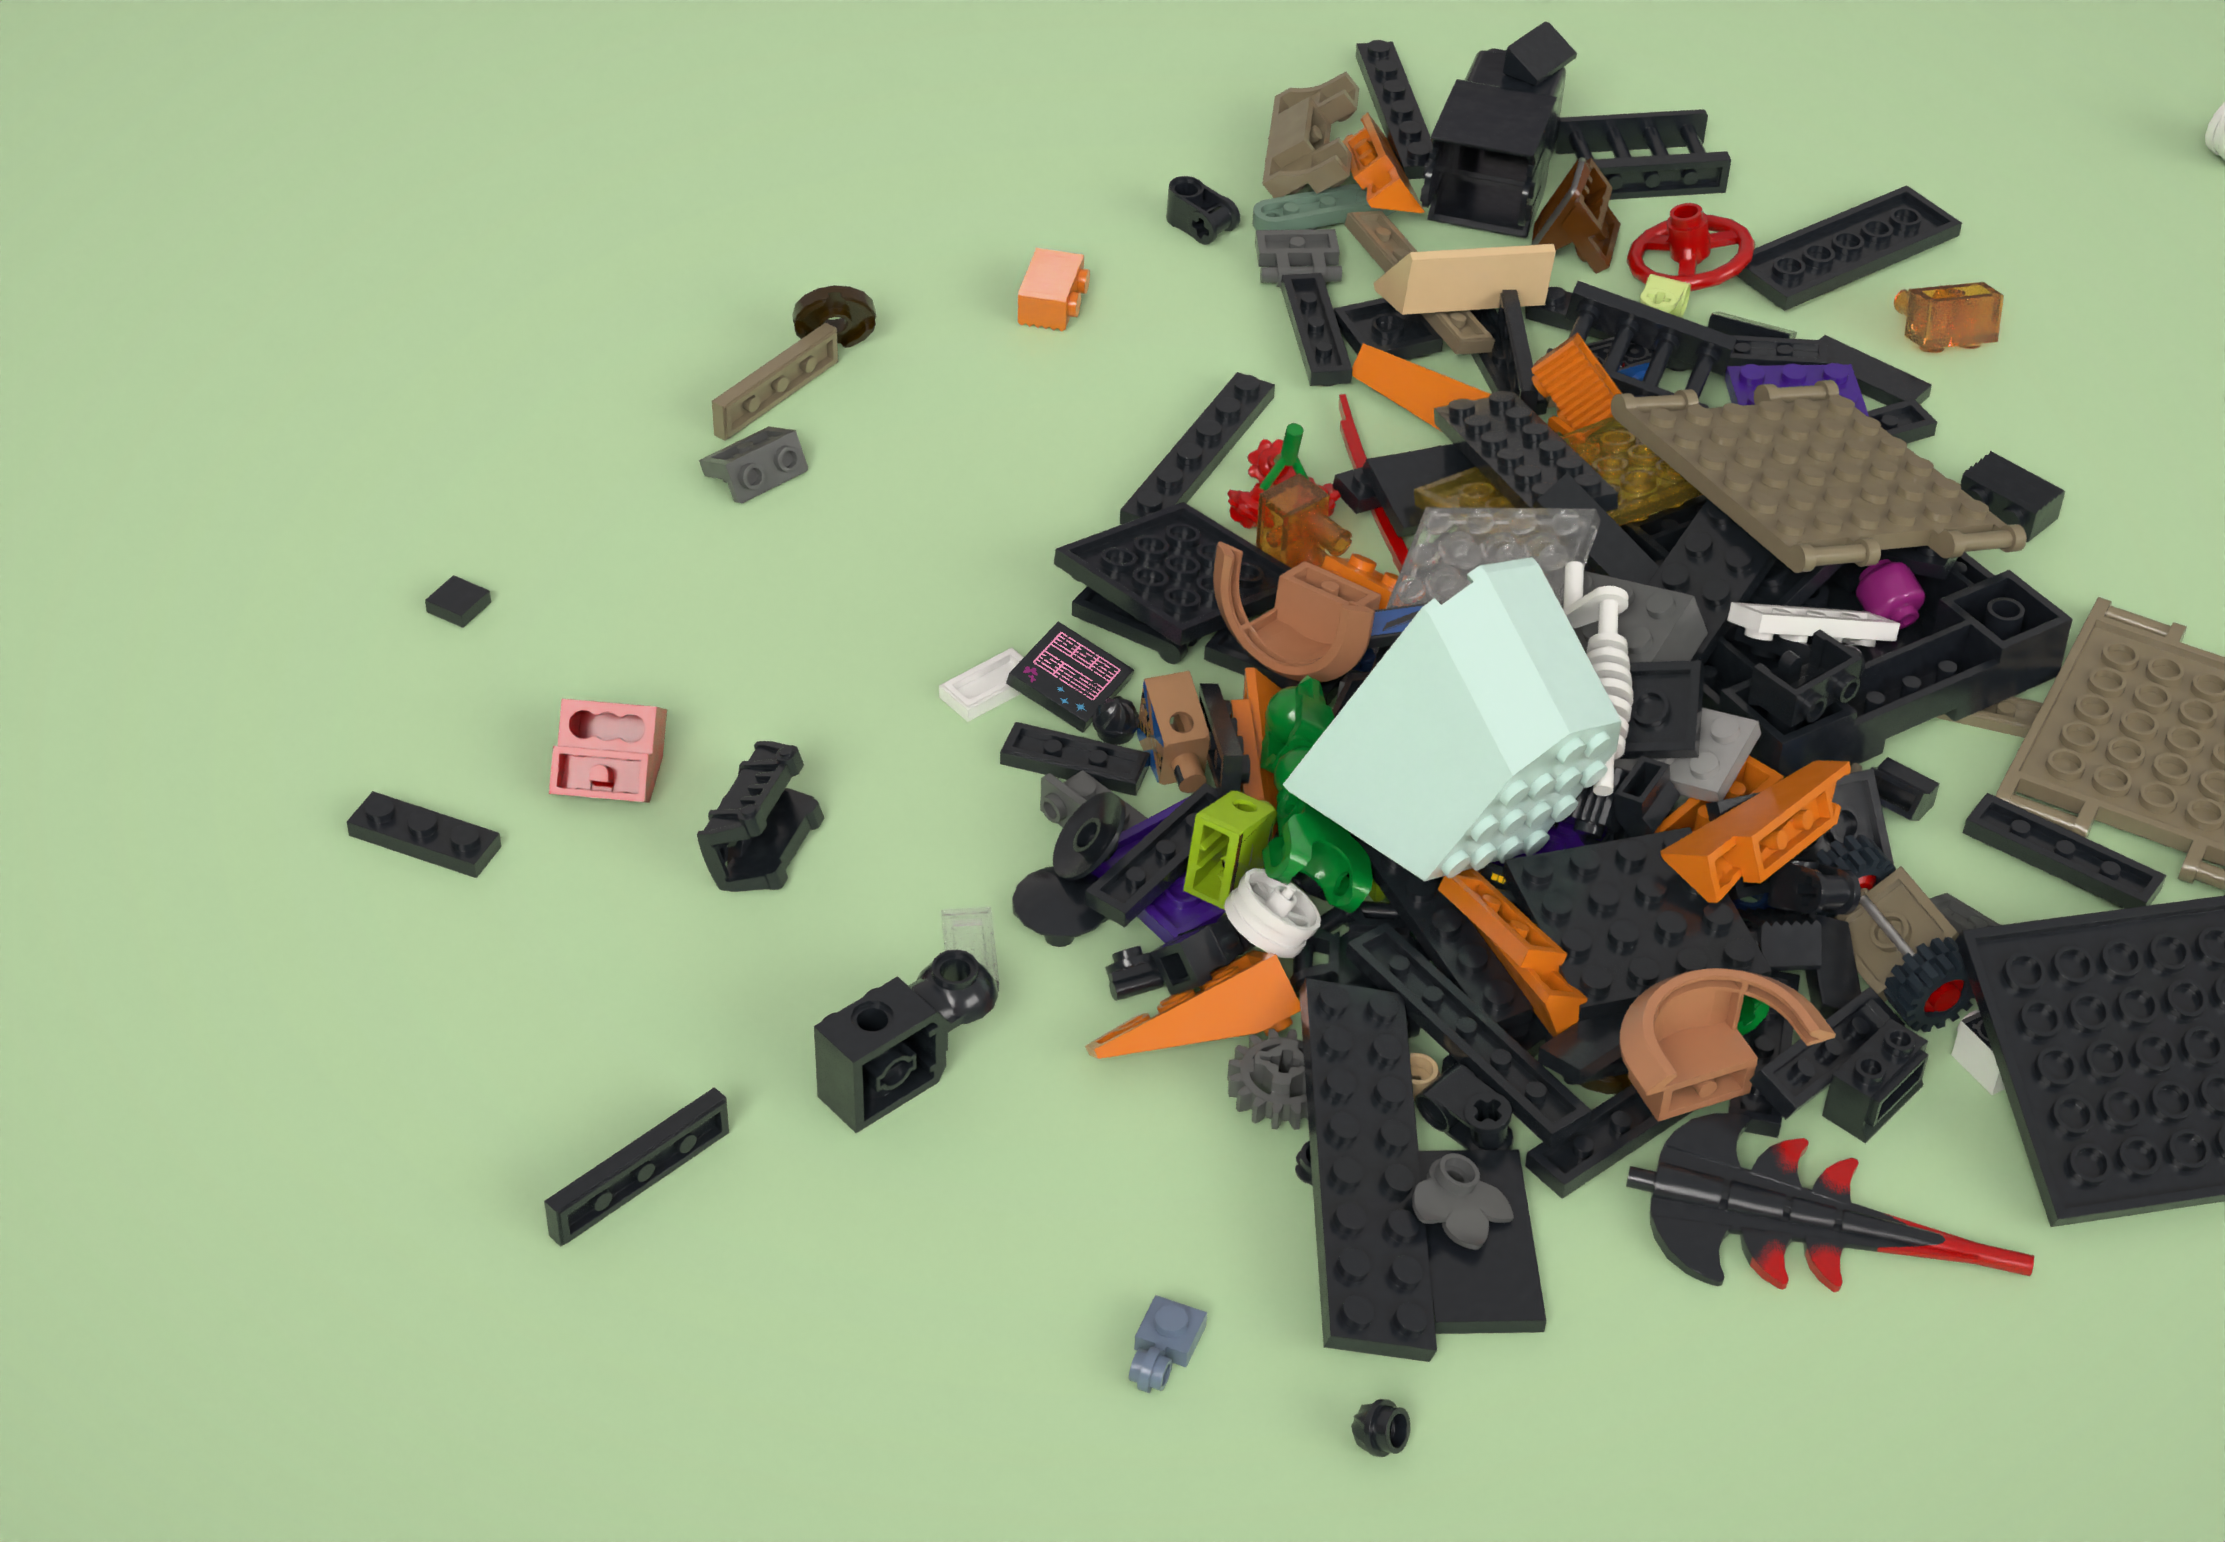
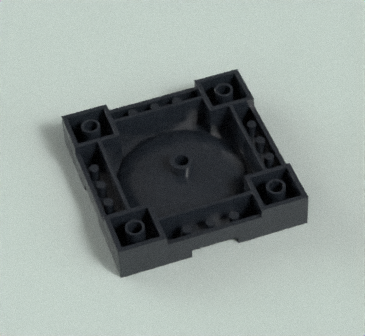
[1548,495,2073,778]

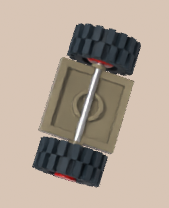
[1816,834,1975,1032]

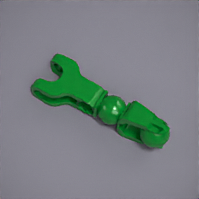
[1260,675,1373,914]

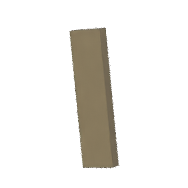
[712,323,838,441]

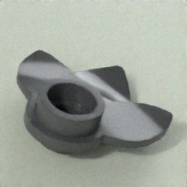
[1412,1153,1514,1250]

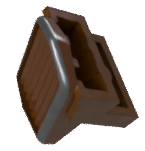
[1531,157,1621,274]

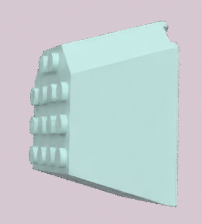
[1283,557,1622,881]

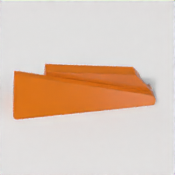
[1352,343,1490,432]
[1660,760,1851,903]

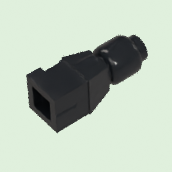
[1150,913,1256,995]

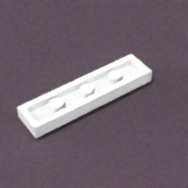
[1727,602,1900,647]

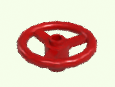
[1626,203,1755,291]

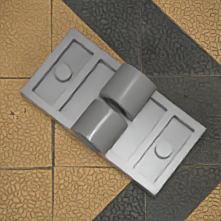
[1614,708,1761,802]

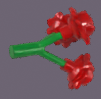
[1227,423,1341,529]

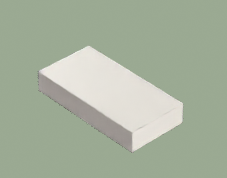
[939,648,1024,722]

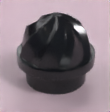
[1093,696,1139,745]
[1351,1399,1410,1457]

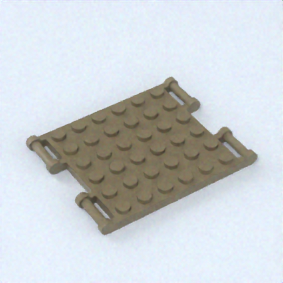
[1611,380,2027,573]
[1996,597,2225,890]

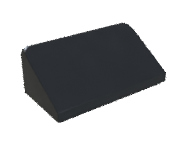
[1503,21,1577,86]
[1708,311,1797,339]
[1805,914,1861,1019]

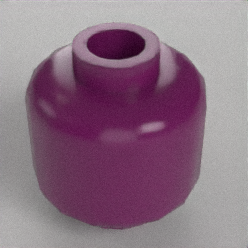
[1855,559,1925,629]

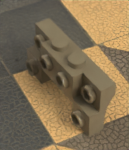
[1262,72,1359,198]

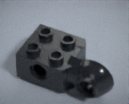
[814,949,998,1133]

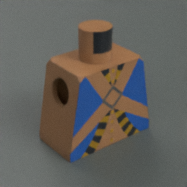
[1137,671,1210,793]

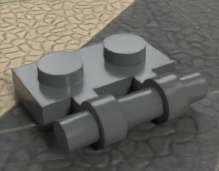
[1255,229,1342,287]

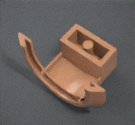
[1213,541,1381,682]
[1619,968,1836,1122]

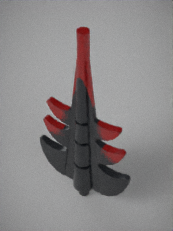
[1626,1113,2034,1292]

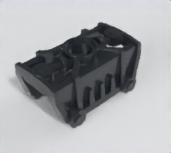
[697,741,825,892]

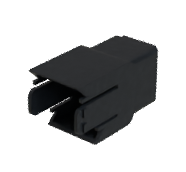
[1420,48,1566,238]

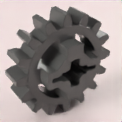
[1227,1029,1308,1130]

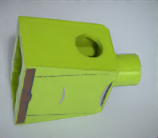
[1183,791,1277,910]

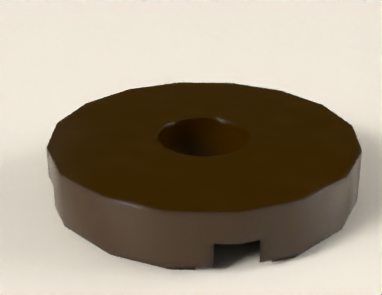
[792,285,876,348]

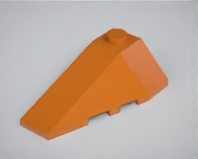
[1085,950,1301,1059]

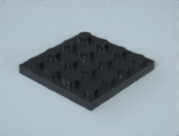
[1054,502,1292,646]
[1502,827,1772,1021]

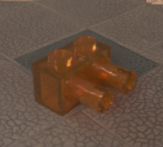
[1894,282,2004,353]
[1256,473,1352,568]

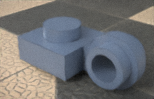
[1129,1295,1207,1393]

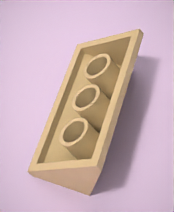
[1373,244,1556,315]

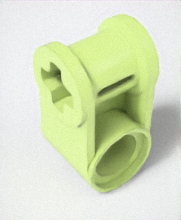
[1640,274,1691,318]

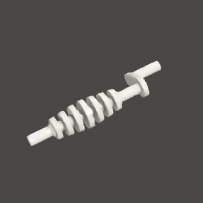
[1563,561,1633,796]

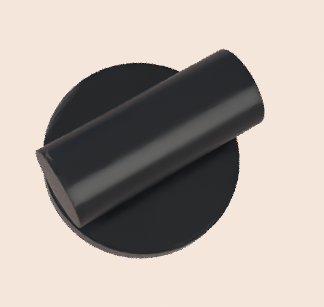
[1105,946,1164,1001]

